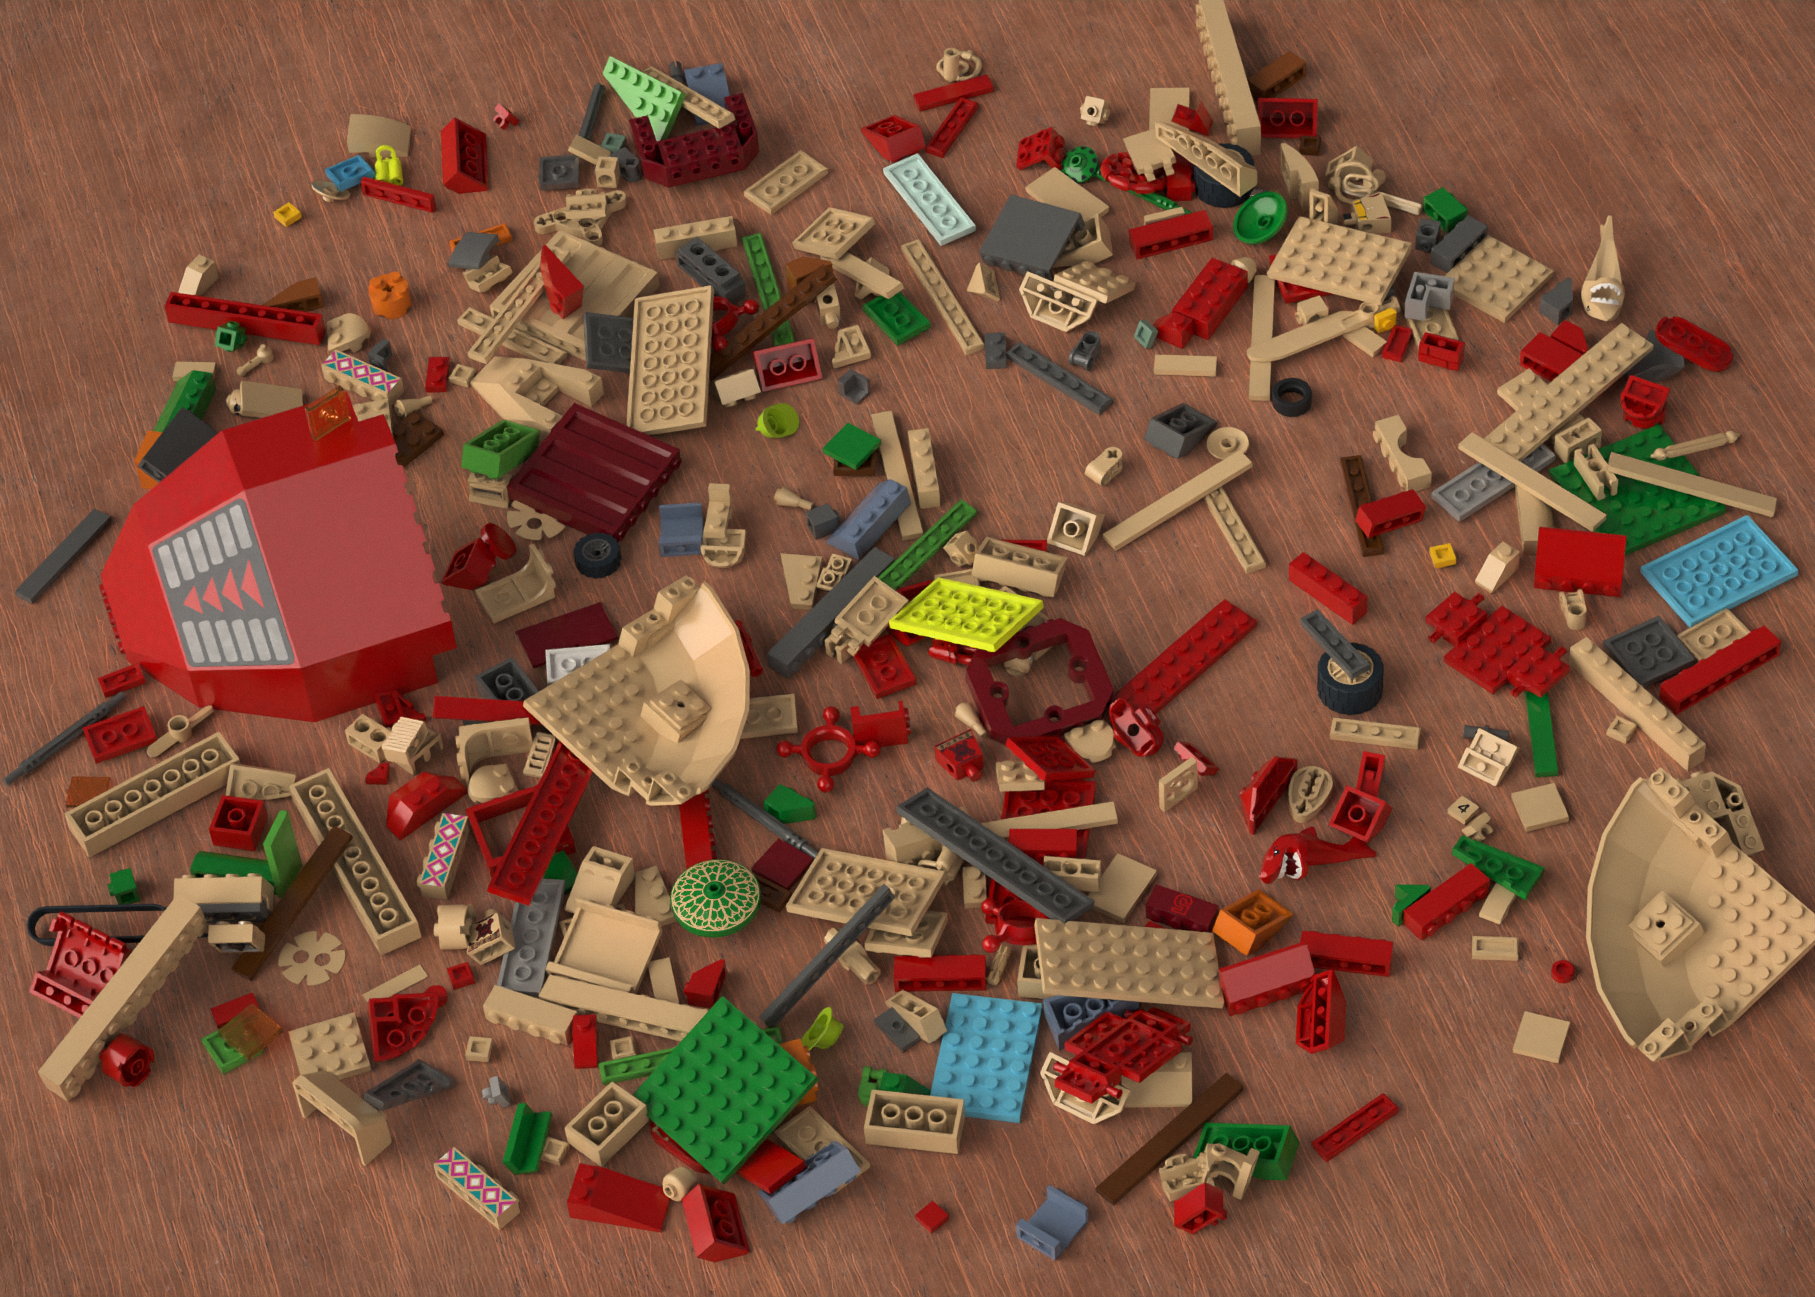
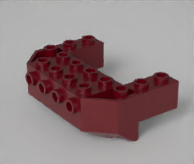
[629,93,760,188]

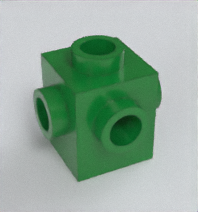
[215,321,247,352]

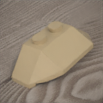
[1019,271,1098,333]
[1040,1052,1131,1124]

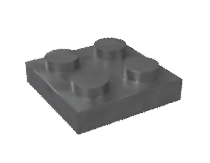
[539,155,580,191]

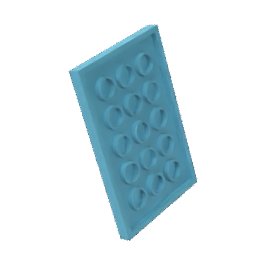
[1640,515,1798,628]
[930,993,1043,1123]

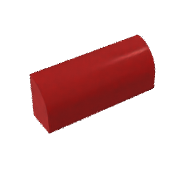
[1520,332,1583,382]

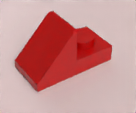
[1171,101,1213,136]
[1356,751,1385,798]

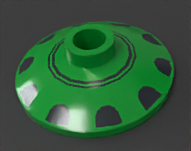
[1061,146,1098,183]

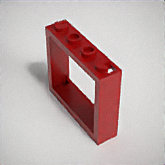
[465,784,576,879]

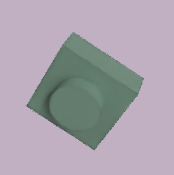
[601,133,627,154]
[1134,319,1158,349]

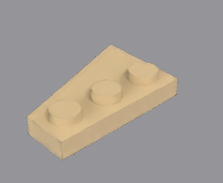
[780,553,823,610]

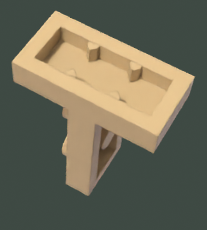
[704,483,734,538]

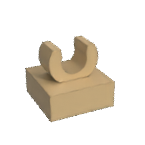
[1461,812,1493,842]

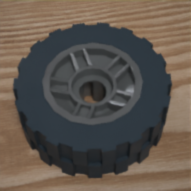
[573,532,621,579]

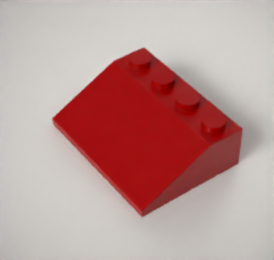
[1534,527,1626,597]

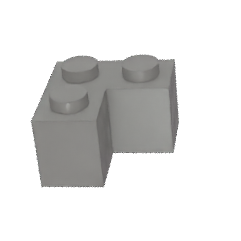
[1405,272,1455,321]

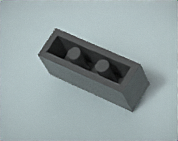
[1430,216,1488,273]

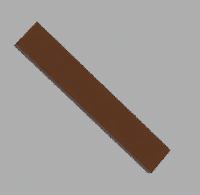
[1340,455,1384,557]

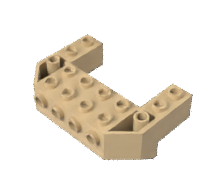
[1675,770,1765,857]

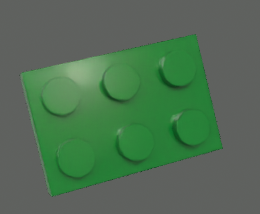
[862,292,931,346]

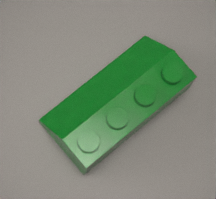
[153,370,216,432]

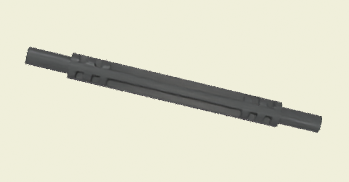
[2,691,126,786]
[711,778,819,859]

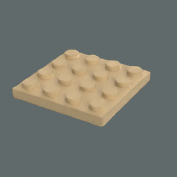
[1445,235,1554,323]

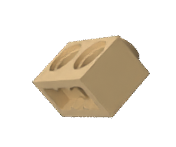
[1554,418,1602,463]
[345,714,392,763]

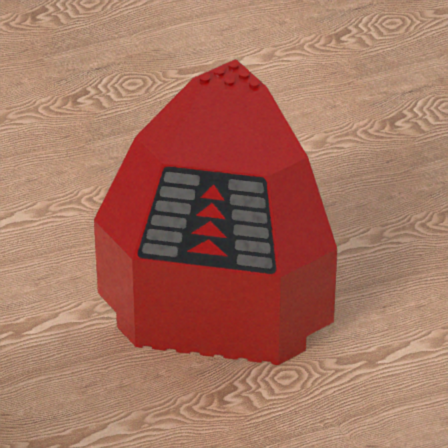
[99,392,457,723]

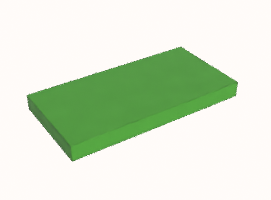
[263,810,302,898]

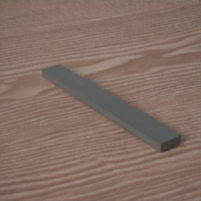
[759,884,895,1028]

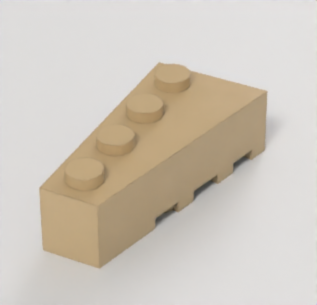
[883,807,969,866]

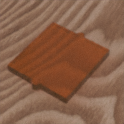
[66,776,110,808]

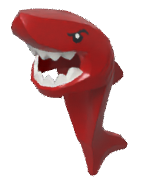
[1259,826,1376,884]

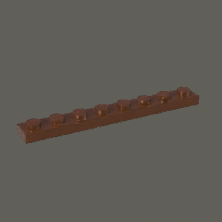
[709,264,837,381]

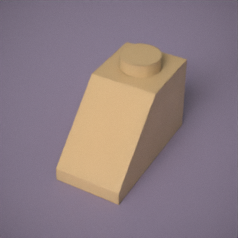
[1325,146,1373,182]
[178,254,219,296]
[1475,542,1520,593]

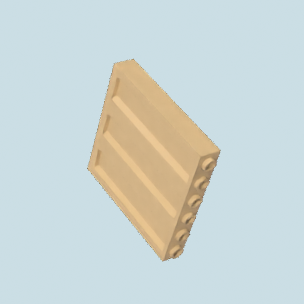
[490,230,660,361]

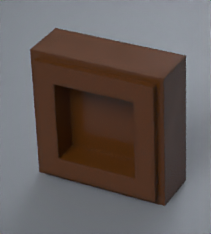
[1299,136,1321,156]

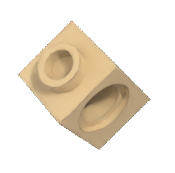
[595,156,620,188]
[1295,295,1328,326]

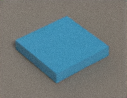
[325,155,376,192]

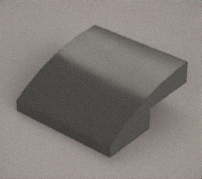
[448,232,500,270]

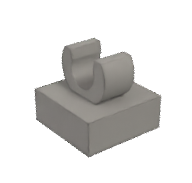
[482,1076,511,1108]

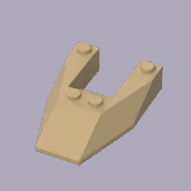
[470,356,604,441]

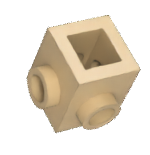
[1080,96,1110,126]
[943,531,980,567]

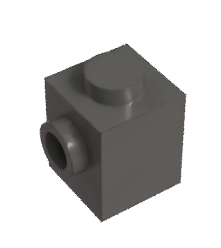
[806,503,840,540]

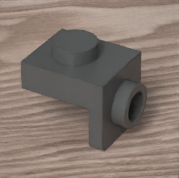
[368,338,392,372]

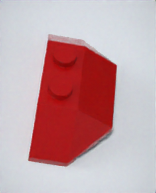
[1240,756,1298,835]
[386,771,468,841]
[1296,969,1346,1054]

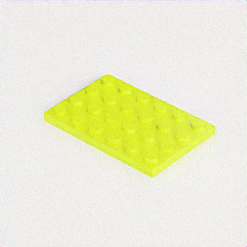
[889,577,1044,652]

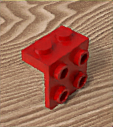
[1016,127,1065,170]

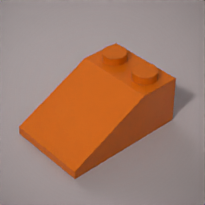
[1212,889,1293,956]

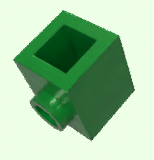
[107,868,140,905]

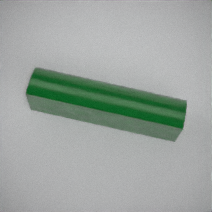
[190,851,277,895]

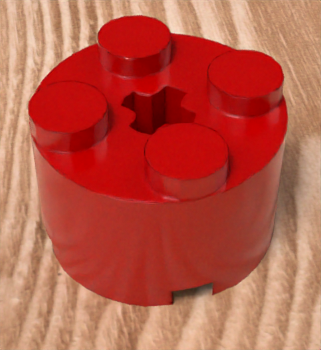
[99,1033,155,1087]

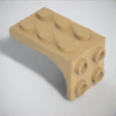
[475,544,556,624]
[456,717,533,786]

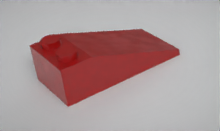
[567,1163,671,1233]

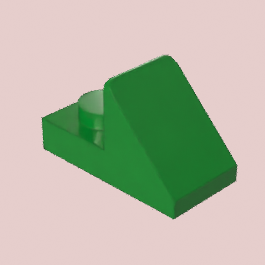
[1392,884,1431,927]

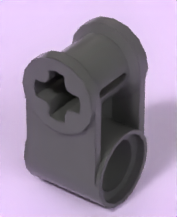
[608,147,641,182]
[1068,331,1101,371]

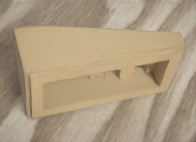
[523,732,558,779]

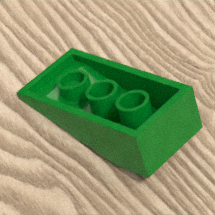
[1193,1123,1300,1181]

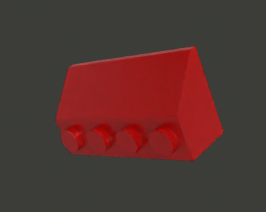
[441,117,489,194]
[1219,941,1315,1016]

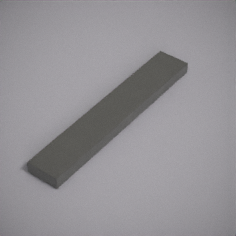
[1006,342,1113,415]
[15,509,111,604]

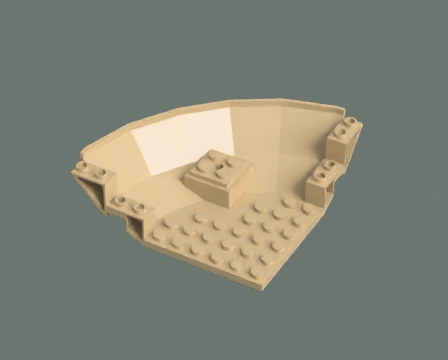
[523,575,750,806]
[1586,767,1815,1062]

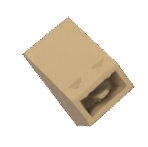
[565,846,635,914]

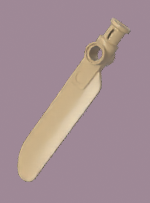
[1247,296,1401,362]

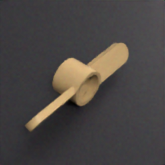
[147,705,214,758]

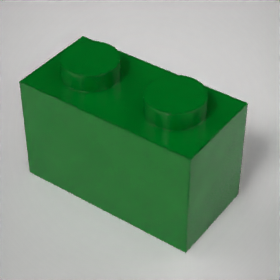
[1423,187,1468,233]

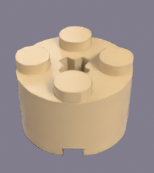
[434,904,477,950]

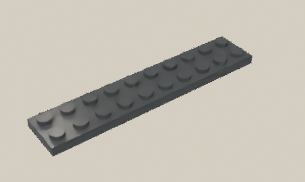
[896,787,1094,924]

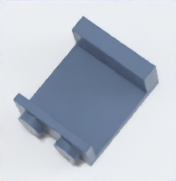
[659,503,703,557]
[1016,1185,1089,1261]

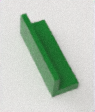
[502,1103,552,1175]

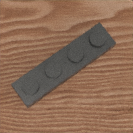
[1300,609,1370,680]

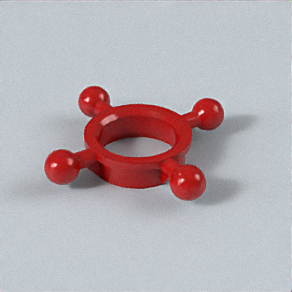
[711,297,759,352]
[776,706,881,793]
[981,898,1048,953]

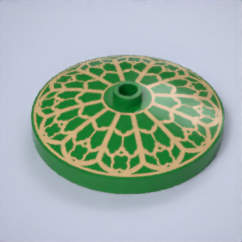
[670,859,761,938]

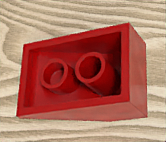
[860,115,926,162]
[540,244,584,319]

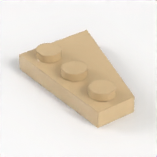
[226,763,296,800]
[635,866,676,926]

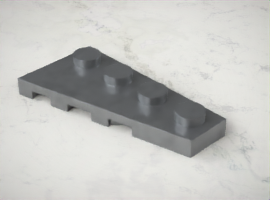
[364,1059,456,1111]

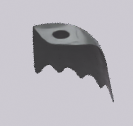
[1594,330,1685,382]

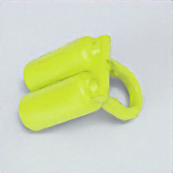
[374,145,403,186]

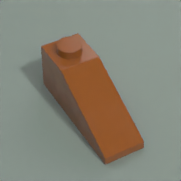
[263,277,324,312]

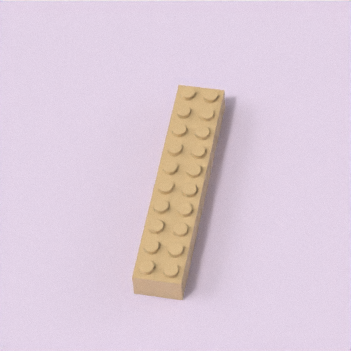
[1195,0,1261,156]
[289,768,422,956]
[38,893,208,1102]

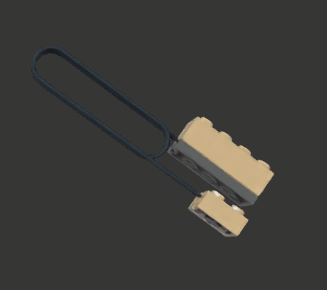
[27,873,274,953]

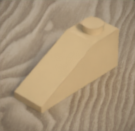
[1310,189,1338,225]
[885,990,947,1043]

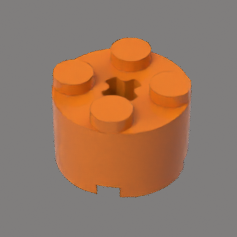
[368,271,412,319]

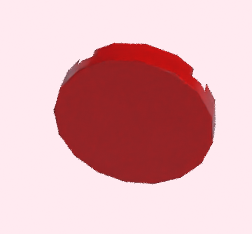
[480,523,517,560]

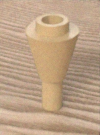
[394,395,432,419]
[774,486,813,510]
[954,702,988,738]

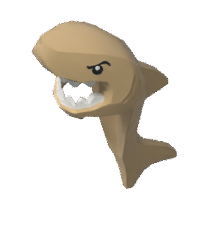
[1581,215,1625,321]

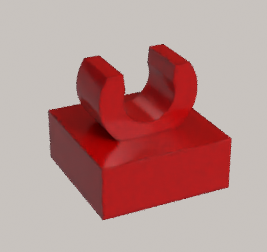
[493,103,520,130]

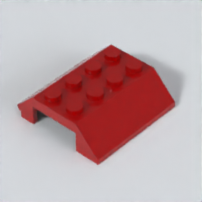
[29,911,132,1018]

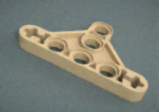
[534,190,627,247]

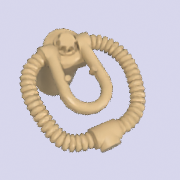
[936,48,982,82]
[1331,161,1386,205]

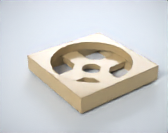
[1159,757,1198,812]

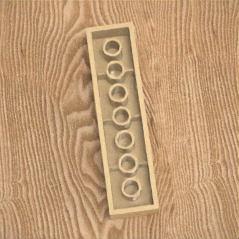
[64,732,241,858]

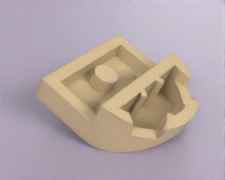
[565,189,607,221]
[463,255,513,293]
[327,313,371,354]
[701,529,747,568]
[1064,719,1116,762]
[467,764,518,803]
[1159,1154,1214,1202]

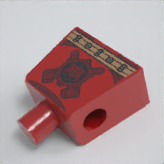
[934,729,984,782]

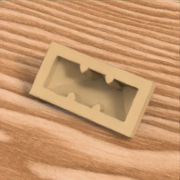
[967,263,1000,302]

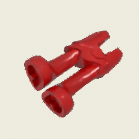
[928,638,977,666]

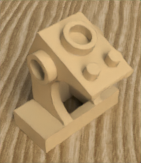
[1198,1143,1260,1200]

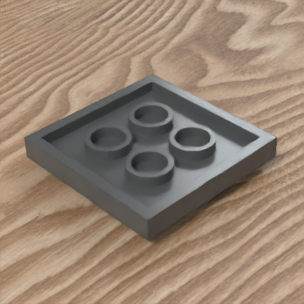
[583,312,634,373]
[1603,616,1695,688]

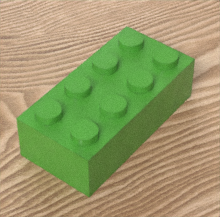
[461,419,540,479]

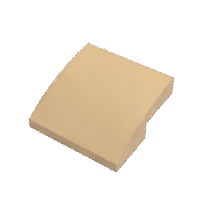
[1458,728,1520,787]

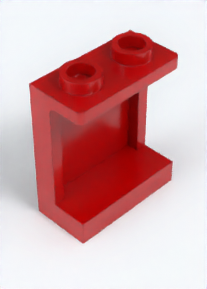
[850,700,911,747]

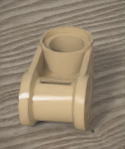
[1085,447,1123,487]
[1559,589,1587,630]

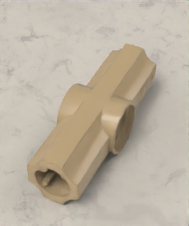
[824,928,881,985]

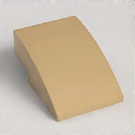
[347,114,412,158]
[1281,143,1319,212]

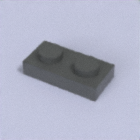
[985,333,1007,369]

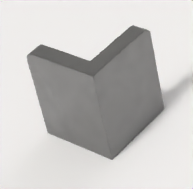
[837,368,871,405]

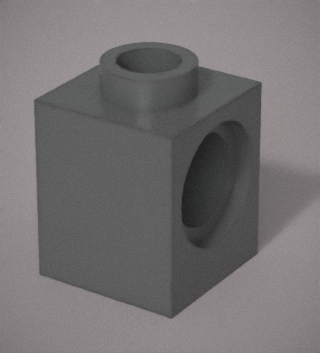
[1415,219,1441,252]

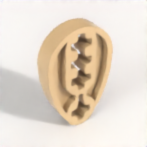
[1288,766,1333,823]

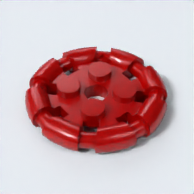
[1100,152,1167,194]

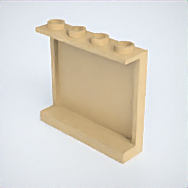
[546,898,663,994]

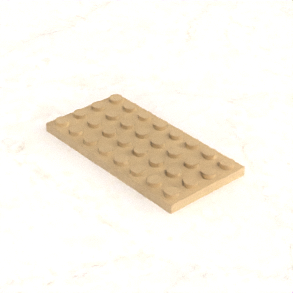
[626,285,714,435]
[1034,918,1224,1008]

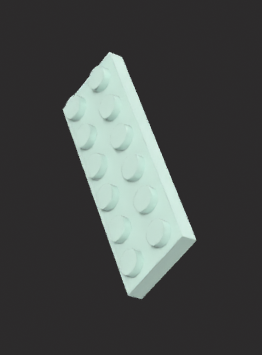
[883,153,976,246]

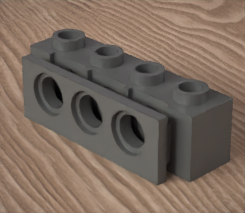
[676,237,746,304]

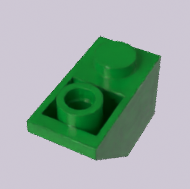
[764,784,817,824]

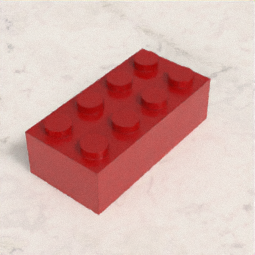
[1172,257,1248,340]

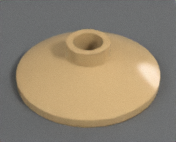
[312,181,350,202]
[1207,427,1249,460]

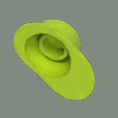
[755,403,799,438]
[801,1007,844,1050]

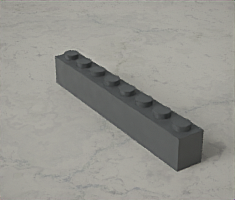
[767,547,895,679]

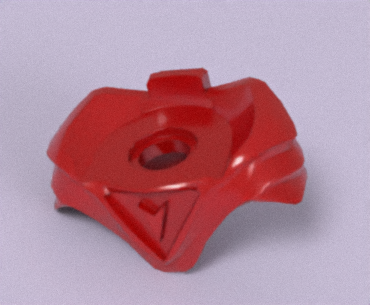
[1109,698,1164,757]

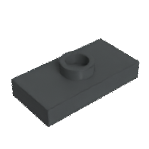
[874,1007,921,1053]

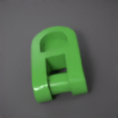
[858,1066,888,1107]

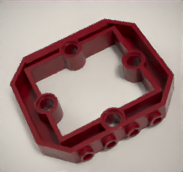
[965,618,1114,745]

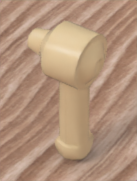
[237,344,274,377]

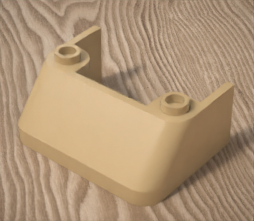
[292,1070,392,1166]

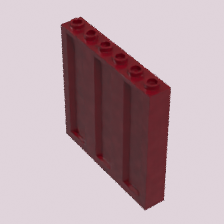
[507,403,682,542]

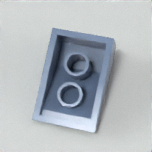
[684,63,730,126]

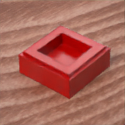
[447,962,475,990]
[915,1201,949,1234]

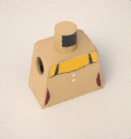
[1342,192,1391,234]

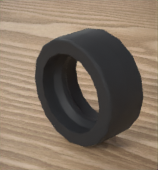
[1272,378,1312,417]

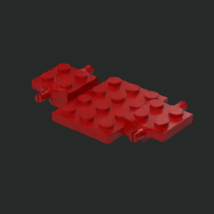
[1425,591,1570,698]
[1053,1007,1193,1104]

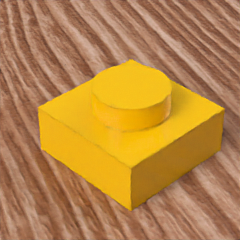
[273,202,302,227]
[1374,307,1396,334]
[1429,543,1456,569]

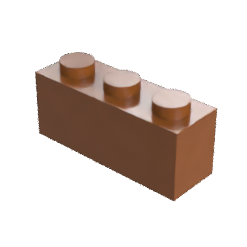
[1247,51,1306,101]

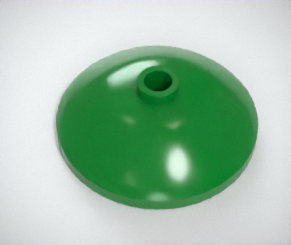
[1233,191,1288,245]

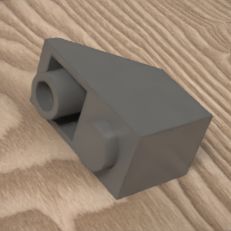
[1540,277,1573,325]

